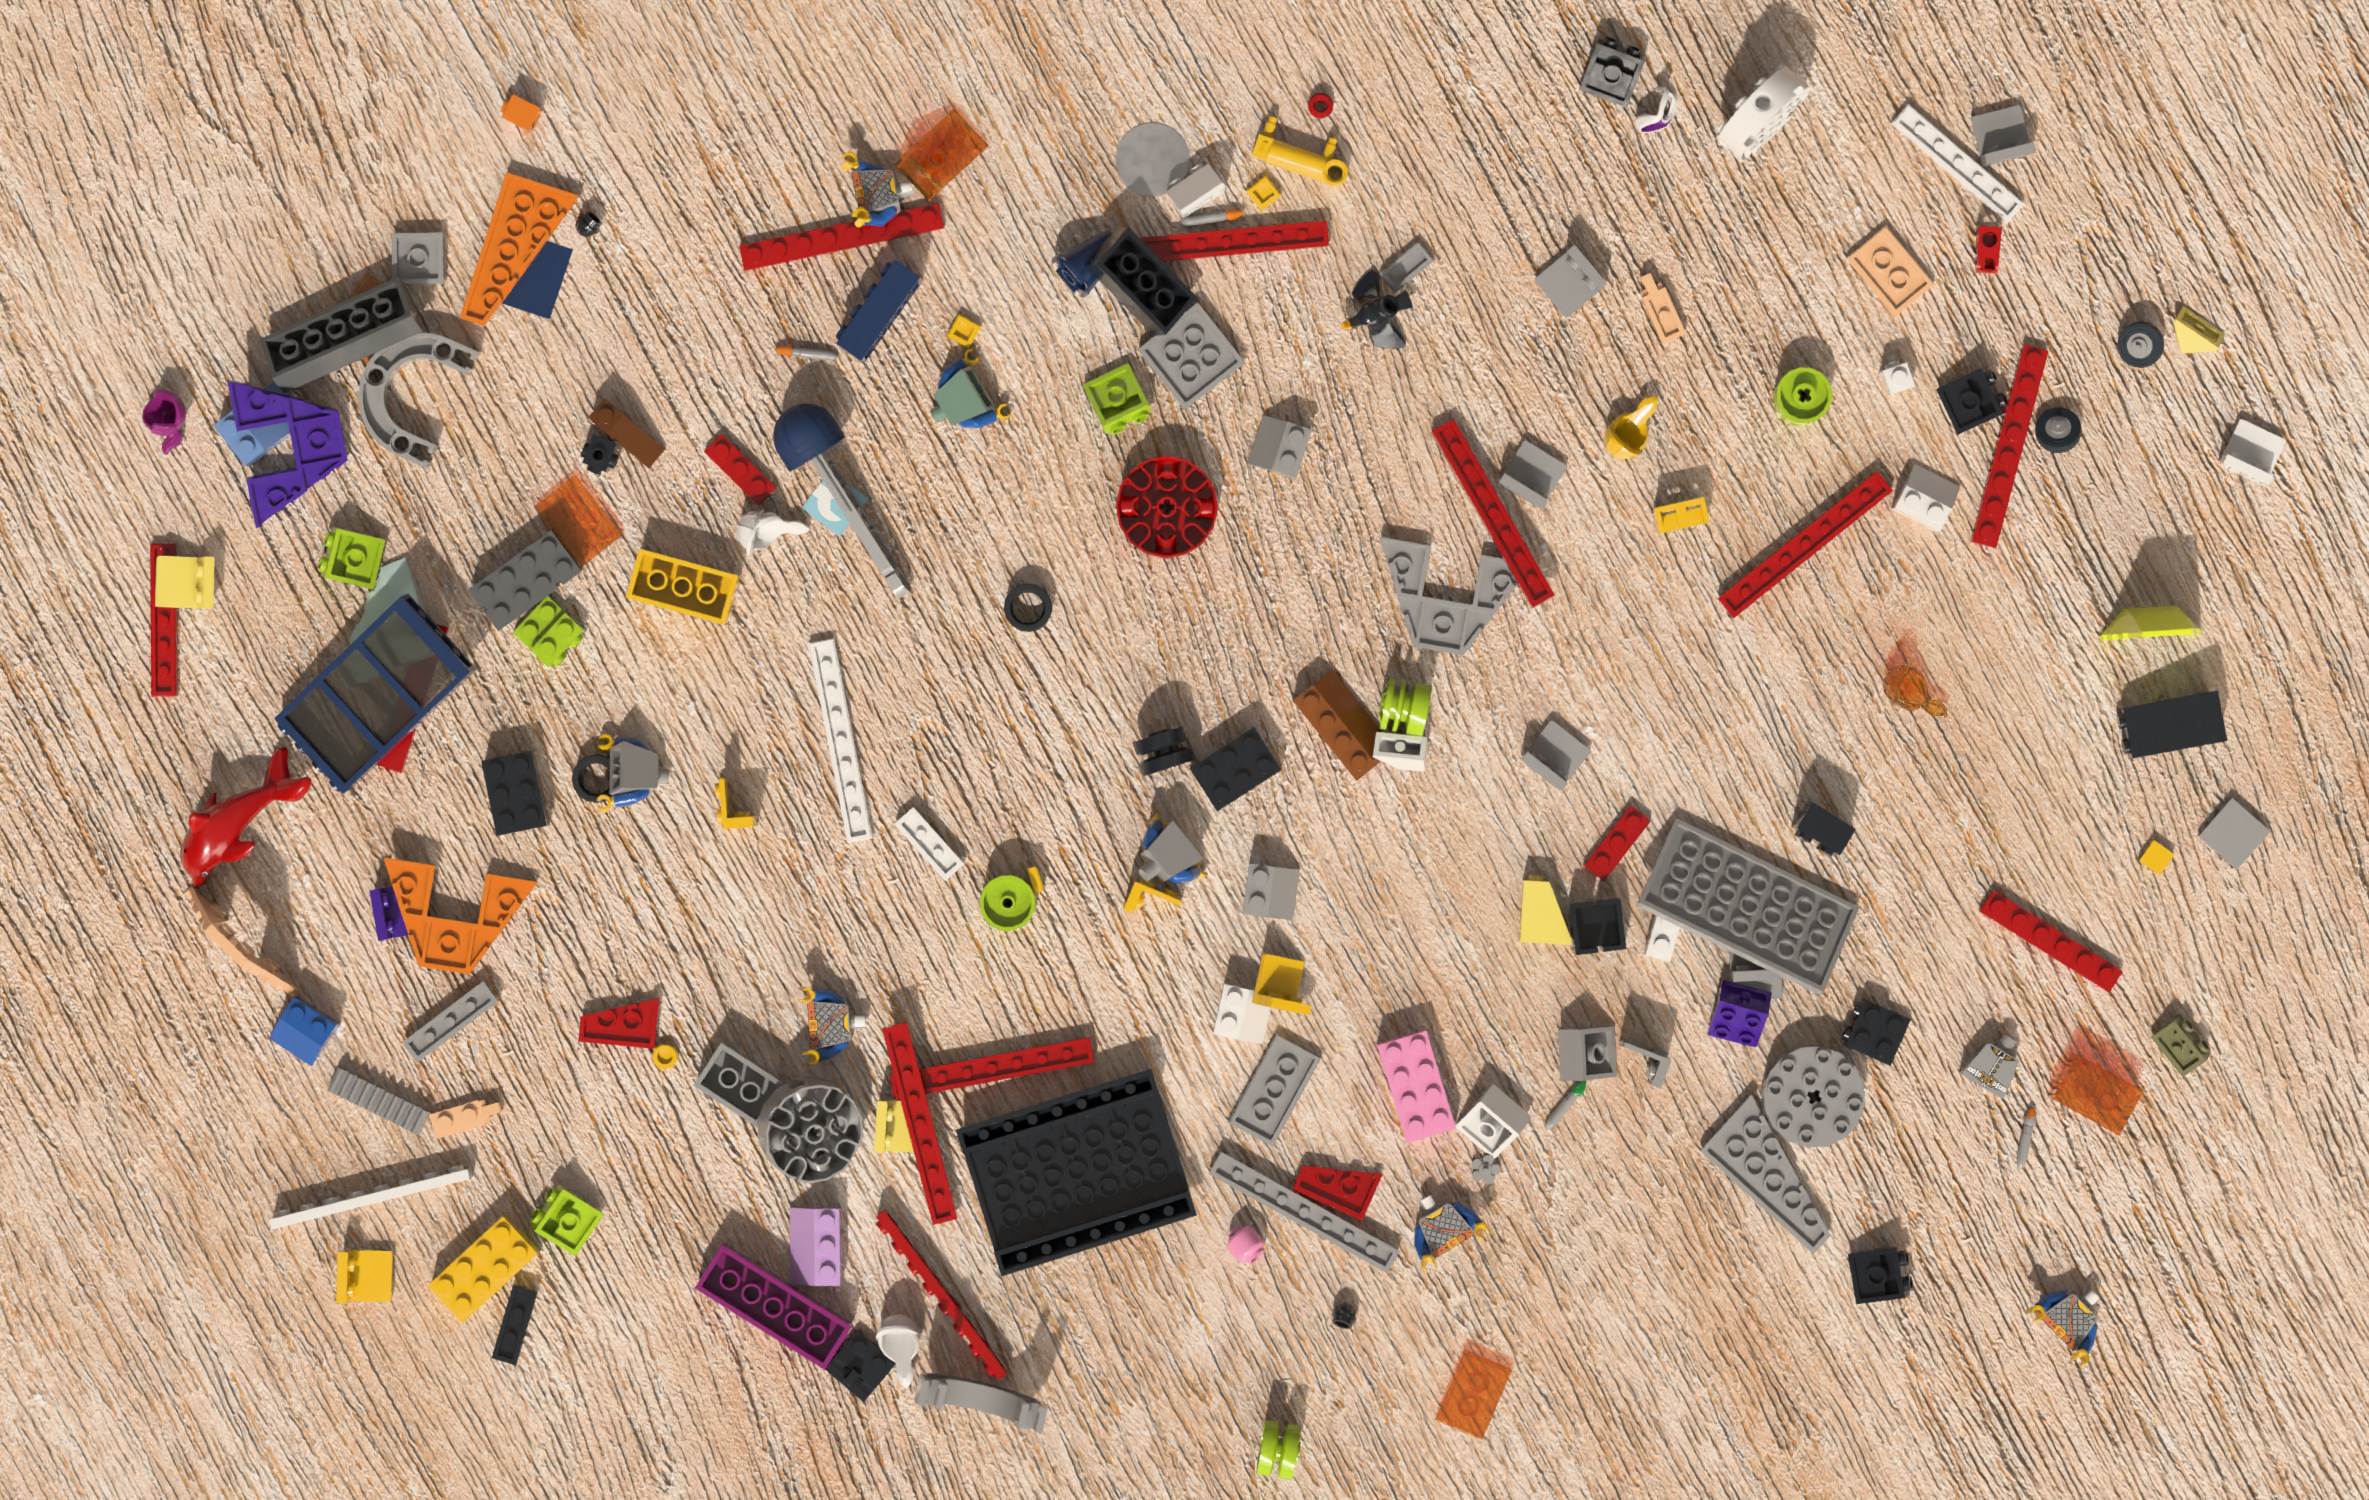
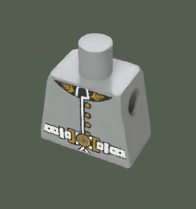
[1959,1034,2019,1099]

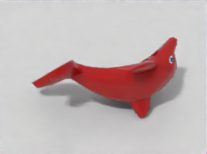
[180,747,311,889]

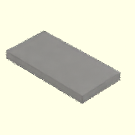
[1228,1033,1322,1147]

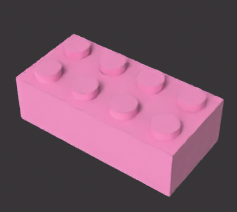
[1377,1029,1456,1143]

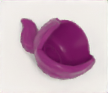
[142,389,187,455]

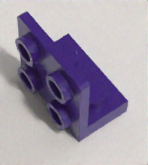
[369,886,430,941]
[1707,980,1772,1047]

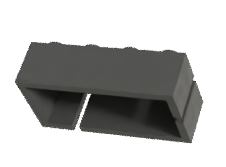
[468,529,582,631]

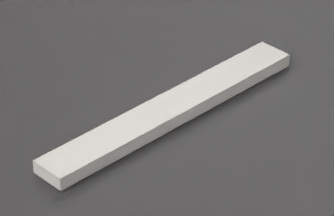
[809,638,873,843]

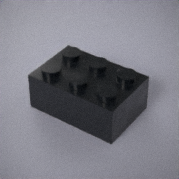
[1190,727,1281,812]
[481,751,550,836]

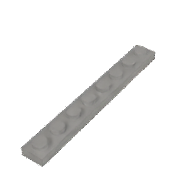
[1209,1151,1399,1273]

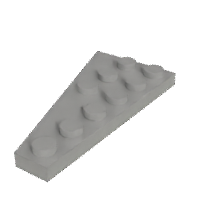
[1699,1094,1831,1254]

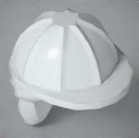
[736,510,810,557]
[876,1314,920,1388]

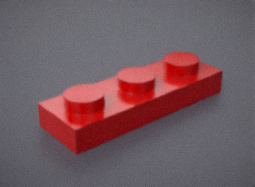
[704,434,776,506]
[1583,805,1651,881]

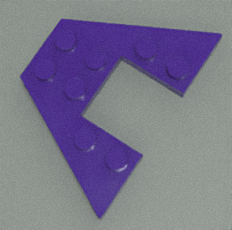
[227,380,348,528]

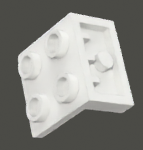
[2218,419,2286,486]

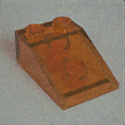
[895,109,989,202]

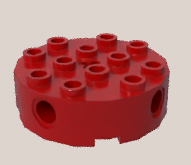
[1116,456,1218,559]

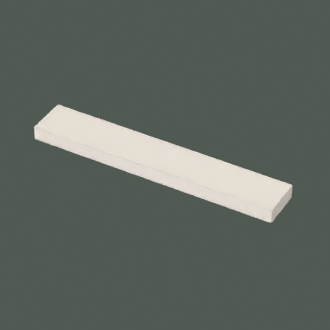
[1891,104,2025,223]

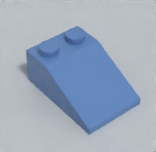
[213,382,291,467]

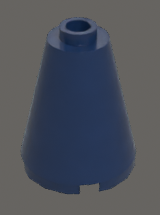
[1052,230,1112,298]

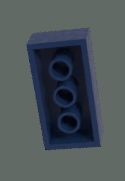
[835,260,923,364]

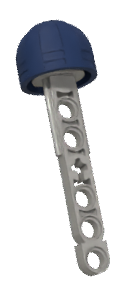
[773,403,911,598]

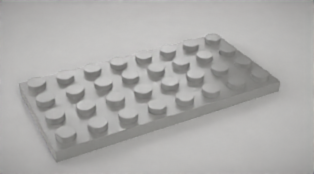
[1636,818,1859,996]

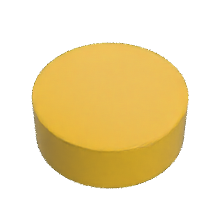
[652,1043,678,1069]

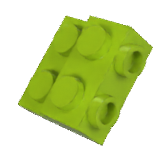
[1083,363,1152,435]
[318,527,386,590]
[513,596,586,668]
[530,1184,604,1256]

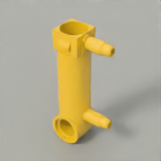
[1252,116,1348,187]

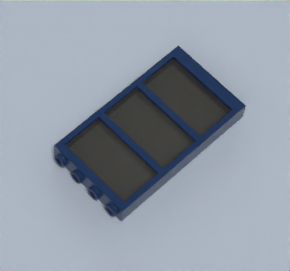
[274,593,477,794]

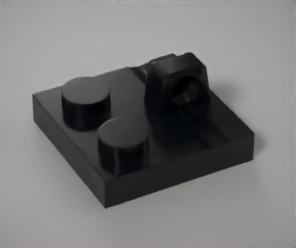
[825,1330,896,1402]

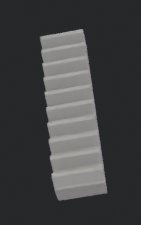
[402,981,499,1063]
[327,1067,431,1135]

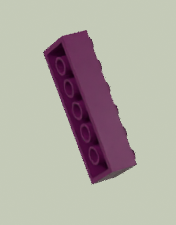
[695,1242,853,1370]

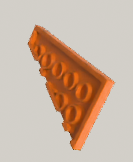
[460,172,580,326]

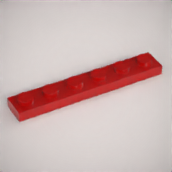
[1978,890,2123,993]

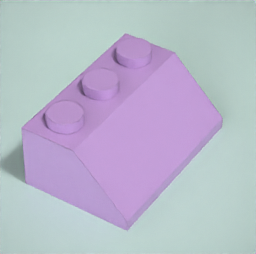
[790,1206,842,1286]

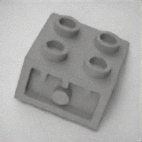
[1971,105,2036,167]
[1535,245,1607,318]
[1498,440,1567,510]
[1520,720,1591,791]
[1619,1037,1672,1089]

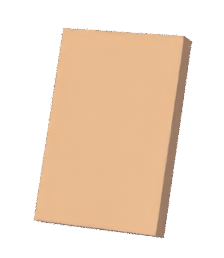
[1846,226,1934,317]

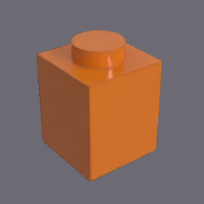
[501,94,543,133]

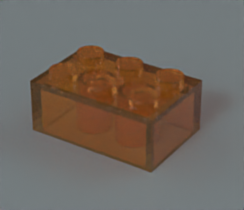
[2048,1053,2144,1136]

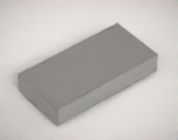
[1379,241,1434,293]

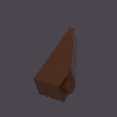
[588,398,666,469]

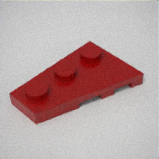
[578,998,660,1049]
[1292,1166,1383,1221]

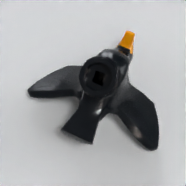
[1341,270,1413,349]

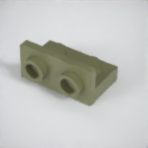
[2151,1014,2211,1077]

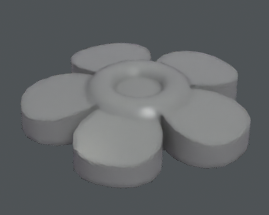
[1472,1155,1500,1184]

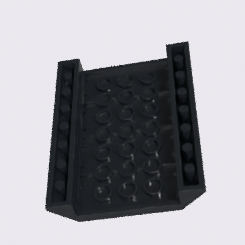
[956,1069,1197,1277]

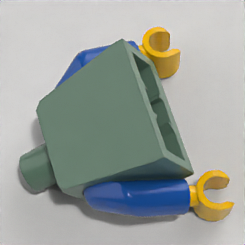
[930,349,1012,428]

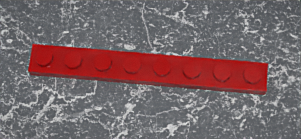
[739,203,944,271]
[1140,220,1329,262]
[1971,345,2049,549]
[1431,419,1555,609]
[1717,471,1893,618]
[882,1021,958,1225]
[889,1037,1095,1100]
[876,1209,1008,1380]

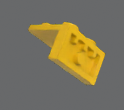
[715,777,757,829]
[1123,878,1182,914]
[1252,953,1312,1015]
[336,1249,393,1303]

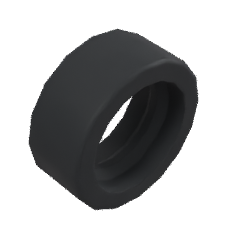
[1004,583,1052,632]
[572,754,614,803]

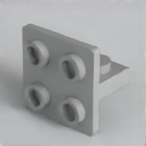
[1729,951,1784,999]

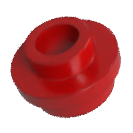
[1308,93,1333,119]

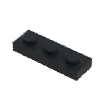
[492,1284,538,1365]

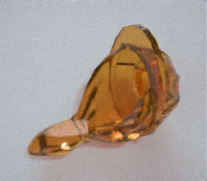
[1883,663,1948,718]

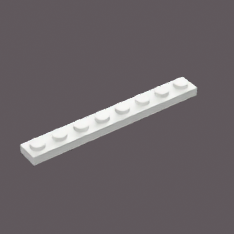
[269,1164,473,1230]

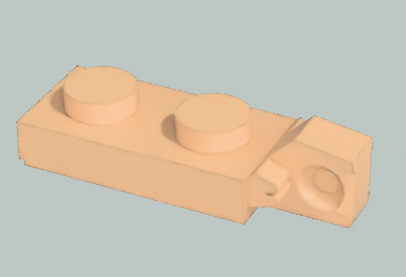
[1640,273,1686,344]
[429,1099,502,1139]

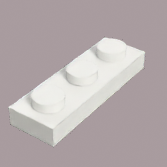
[895,807,964,881]

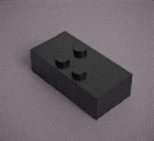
[1084,227,1197,336]

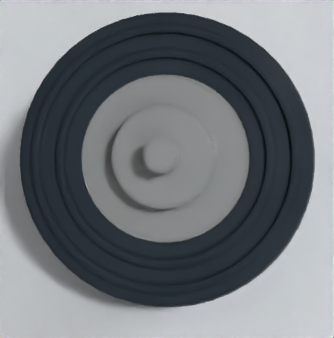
[2117,321,2164,368]
[2035,407,2082,453]

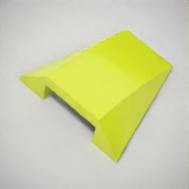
[2100,605,2202,641]

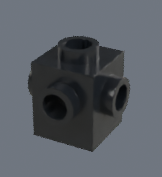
[580,434,619,475]

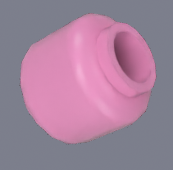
[1227,1226,1264,1264]

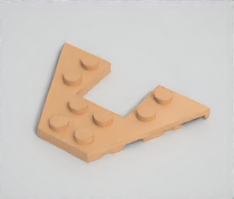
[185,885,301,998]

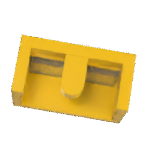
[1653,497,1710,534]

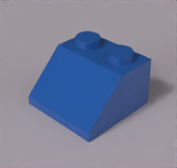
[269,996,340,1067]

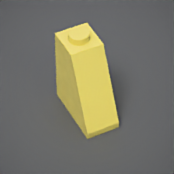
[1519,875,1572,945]

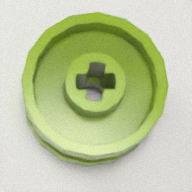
[1773,367,1832,425]
[980,875,1036,931]
[1256,1419,1301,1480]

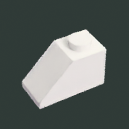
[1373,732,1428,772]

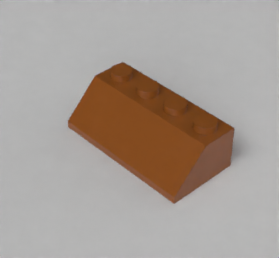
[1293,669,1382,781]

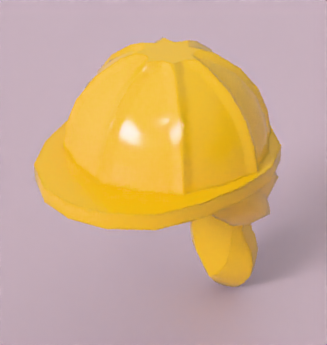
[1604,396,1658,460]

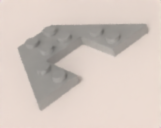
[1380,537,1517,655]

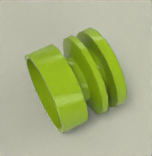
[1378,677,1432,737]

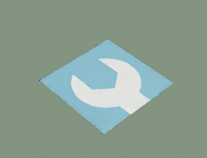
[801,481,869,537]

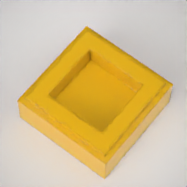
[1246,175,1281,212]
[947,314,982,349]
[2138,840,2175,875]
[1027,866,1045,893]

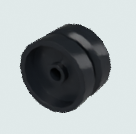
[1132,726,1196,776]

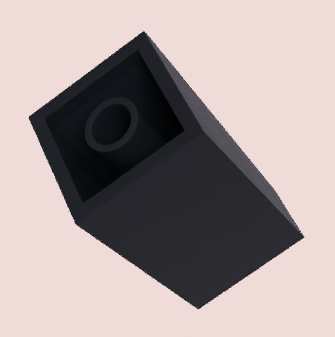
[2116,691,2228,759]

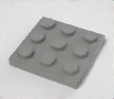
[1138,303,1245,410]

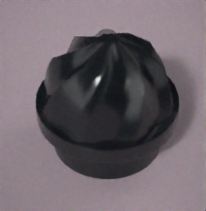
[575,210,602,237]
[1332,1303,1357,1329]

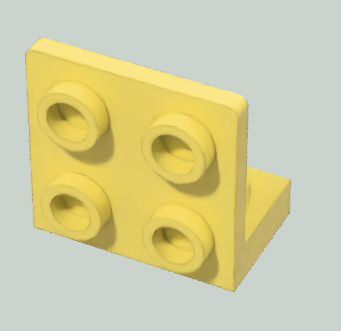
[155,556,215,609]
[874,1099,930,1153]

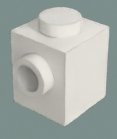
[1879,360,1915,397]

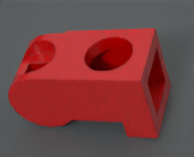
[1975,226,2002,274]

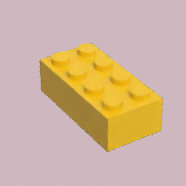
[626,548,740,626]
[428,1214,541,1323]

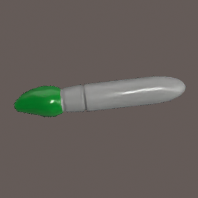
[1545,1081,1587,1130]

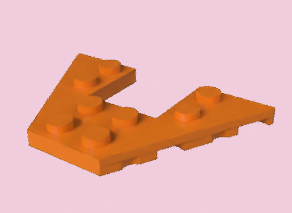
[384,857,537,975]

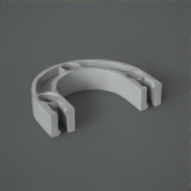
[358,333,480,469]
[914,1373,1048,1434]

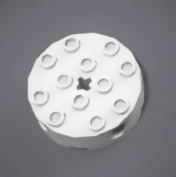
[1717,64,1811,162]

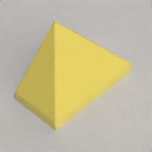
[2174,306,2225,353]

